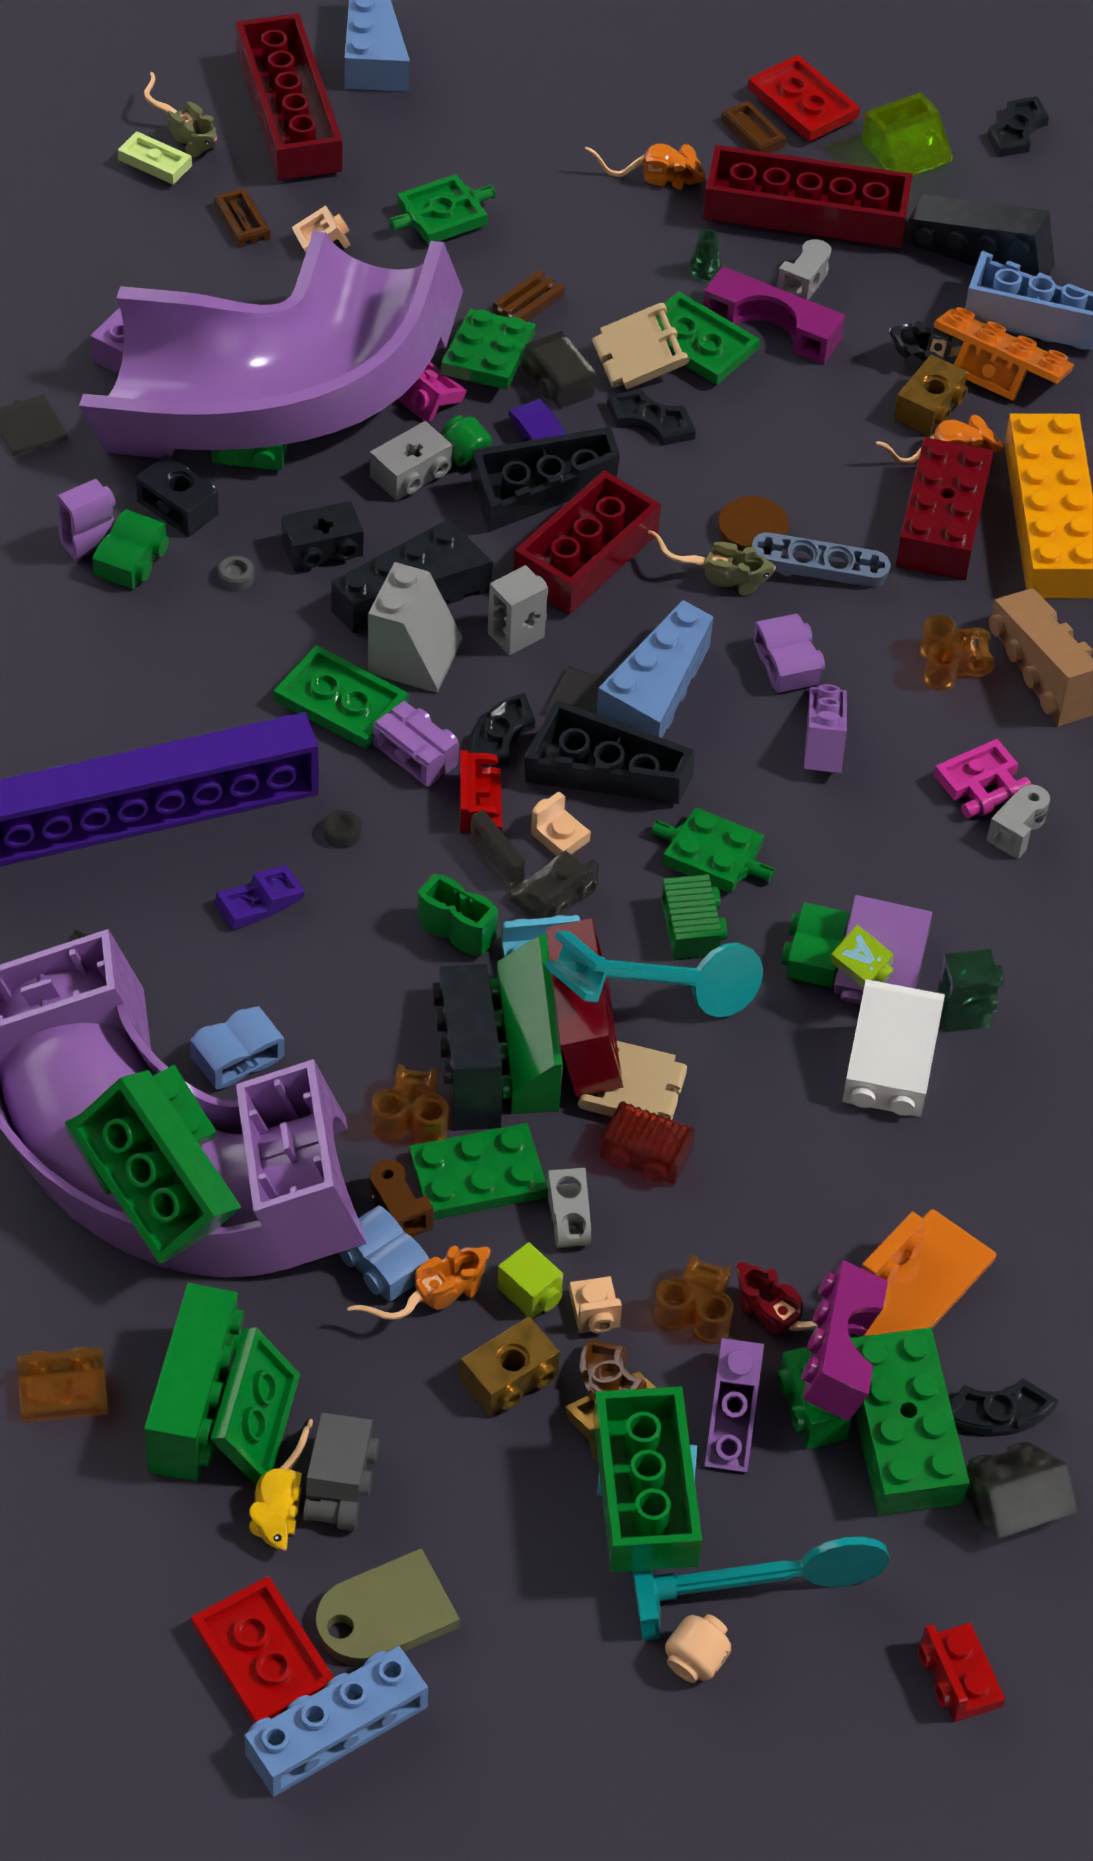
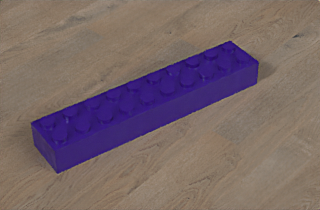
[0,712,319,867]

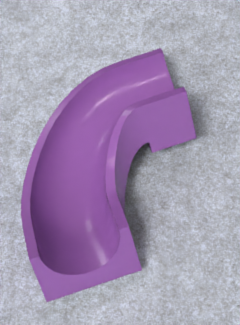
[79,231,463,458]
[0,929,366,1278]

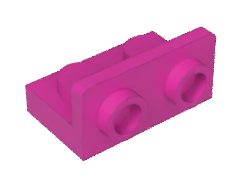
[397,362,467,423]

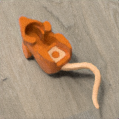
[585,143,706,190]
[876,415,1003,464]
[347,1246,491,1320]

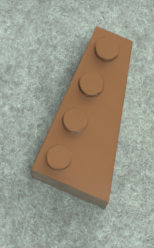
[989,588,1093,727]

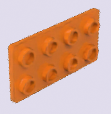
[933,307,1074,401]
[856,1209,997,1337]

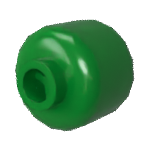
[441,415,493,468]

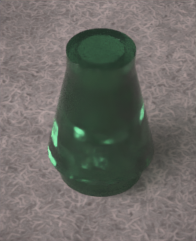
[688,229,722,281]

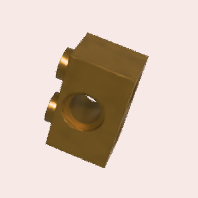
[893,355,968,436]
[460,1316,560,1417]

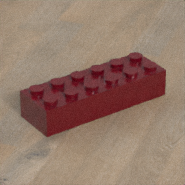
[236,13,343,180]
[703,145,913,248]

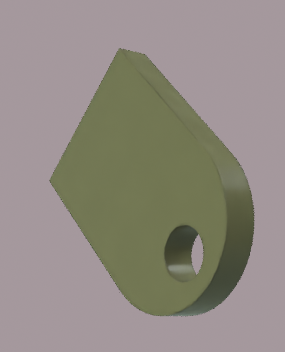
[316,1548,460,1666]

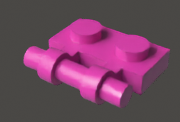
[934,739,1032,818]

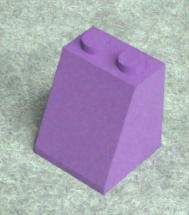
[834,895,932,1004]

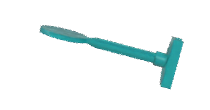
[545,930,763,1018]
[632,1537,890,1641]

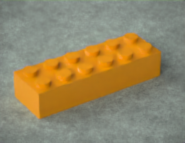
[1004,413,1093,599]

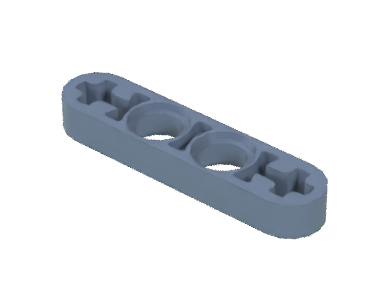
[751,532,891,587]

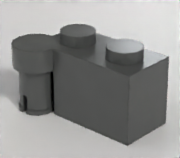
[303,1413,379,1531]

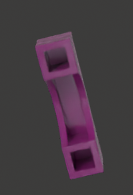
[703,267,845,365]
[801,1260,888,1421]

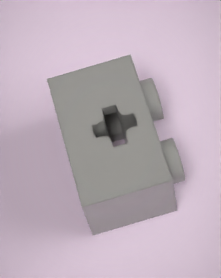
[370,421,452,501]
[488,565,548,656]

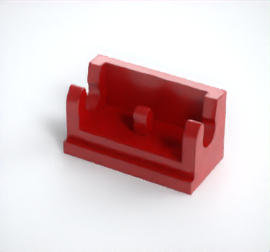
[459,750,502,834]

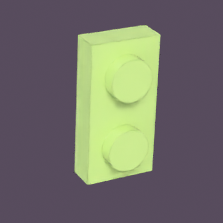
[118,131,192,185]

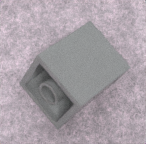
[368,562,462,693]

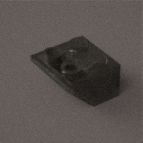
[965,1442,1077,1538]

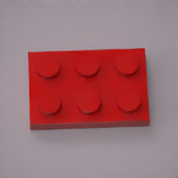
[747,55,860,142]
[191,1576,334,1724]

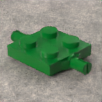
[388,174,496,245]
[651,807,776,893]

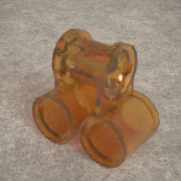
[919,614,995,691]
[372,1064,449,1144]
[653,1254,734,1345]

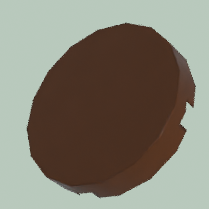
[717,496,789,555]

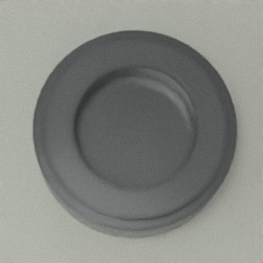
[218,556,255,591]

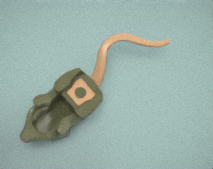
[144,72,217,158]
[647,530,776,596]

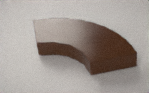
[580,1339,647,1402]

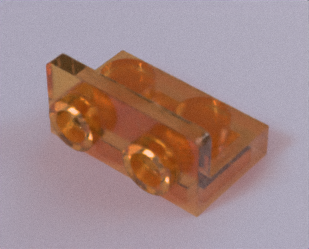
[17,1347,108,1422]

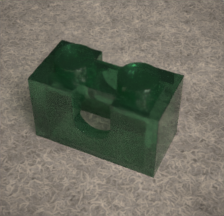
[936,949,1004,1033]

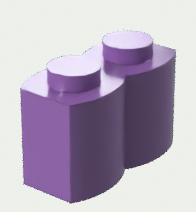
[56,479,116,561]
[753,613,825,693]

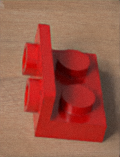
[917,1622,1006,1722]

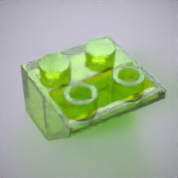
[862,92,953,175]

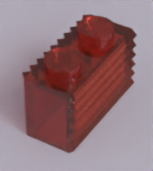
[600,1101,695,1185]

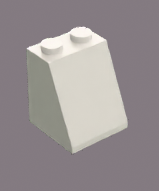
[842,979,945,1117]

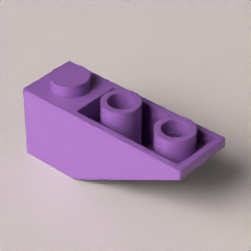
[804,684,847,773]
[705,1338,764,1472]

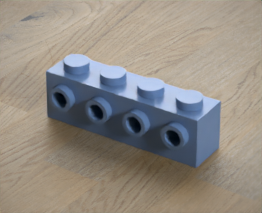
[244,1646,428,1797]

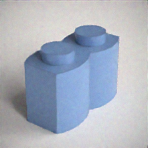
[190,1006,285,1089]
[339,1205,429,1302]

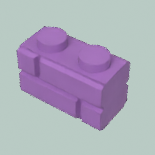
[373,701,459,787]

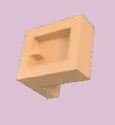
[292,205,350,252]
[531,792,591,861]
[569,1276,622,1333]

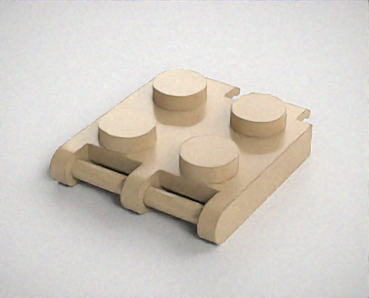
[592,303,689,390]
[578,1041,687,1127]

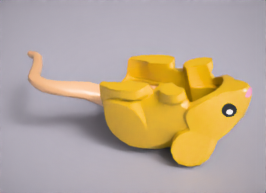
[249,1419,313,1552]

